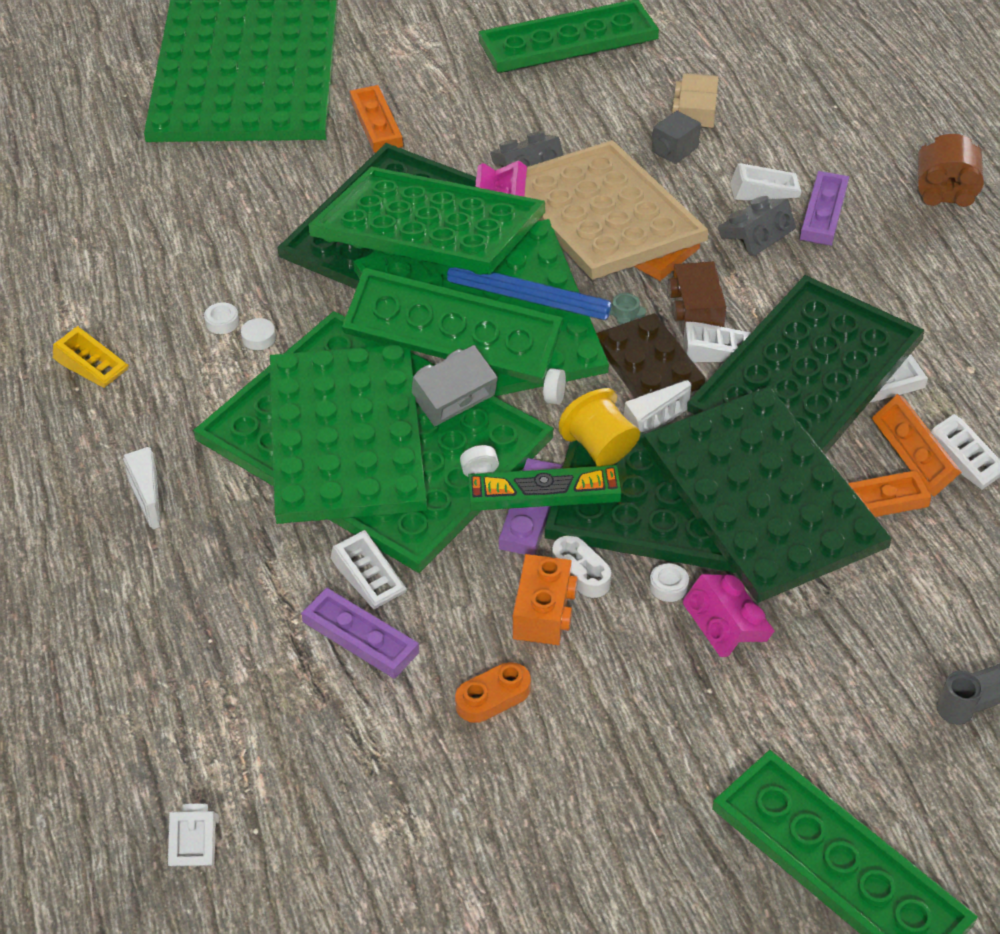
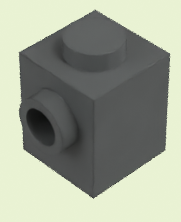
[652,111,701,164]

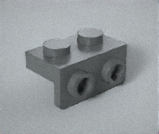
[490,131,564,167]
[718,196,796,256]

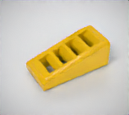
[53,326,129,388]

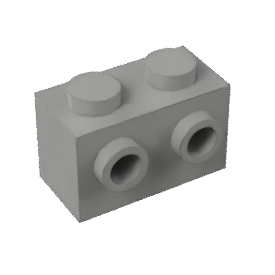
[412,345,498,427]

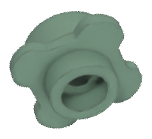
[609,293,646,325]

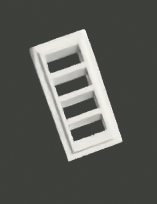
[730,163,802,200]
[683,322,751,362]
[624,380,691,433]
[931,414,1000,490]
[123,447,160,529]
[330,530,407,609]

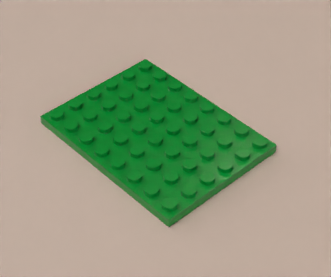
[144,0,338,142]
[193,311,554,573]

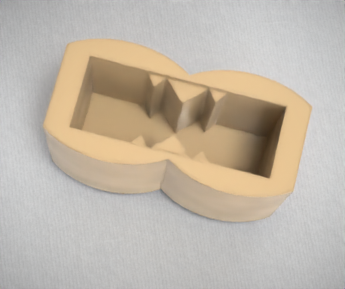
[672,73,719,128]

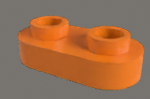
[455,662,531,723]

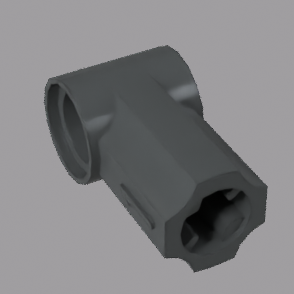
[937,664,1000,725]

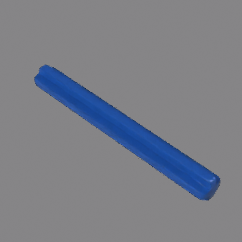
[447,267,611,320]

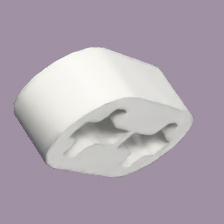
[552,536,611,598]

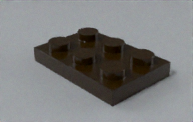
[596,313,705,398]

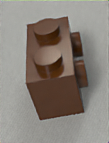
[668,261,727,335]

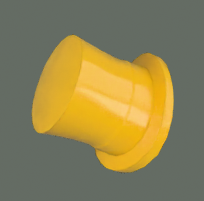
[559,388,640,466]

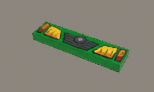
[468,465,621,511]

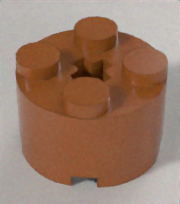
[917,134,984,207]

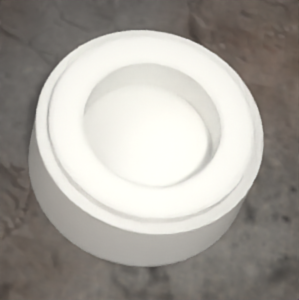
[204,302,239,334]
[241,318,276,350]
[543,369,566,405]
[460,445,499,477]
[650,563,689,602]

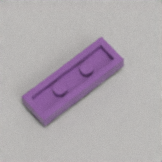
[800,171,849,246]
[499,458,563,555]
[301,588,420,679]

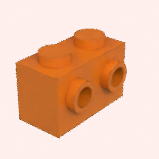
[513,554,578,646]

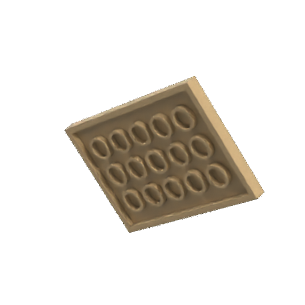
[524,140,708,280]

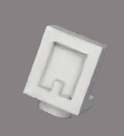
[168,804,219,867]

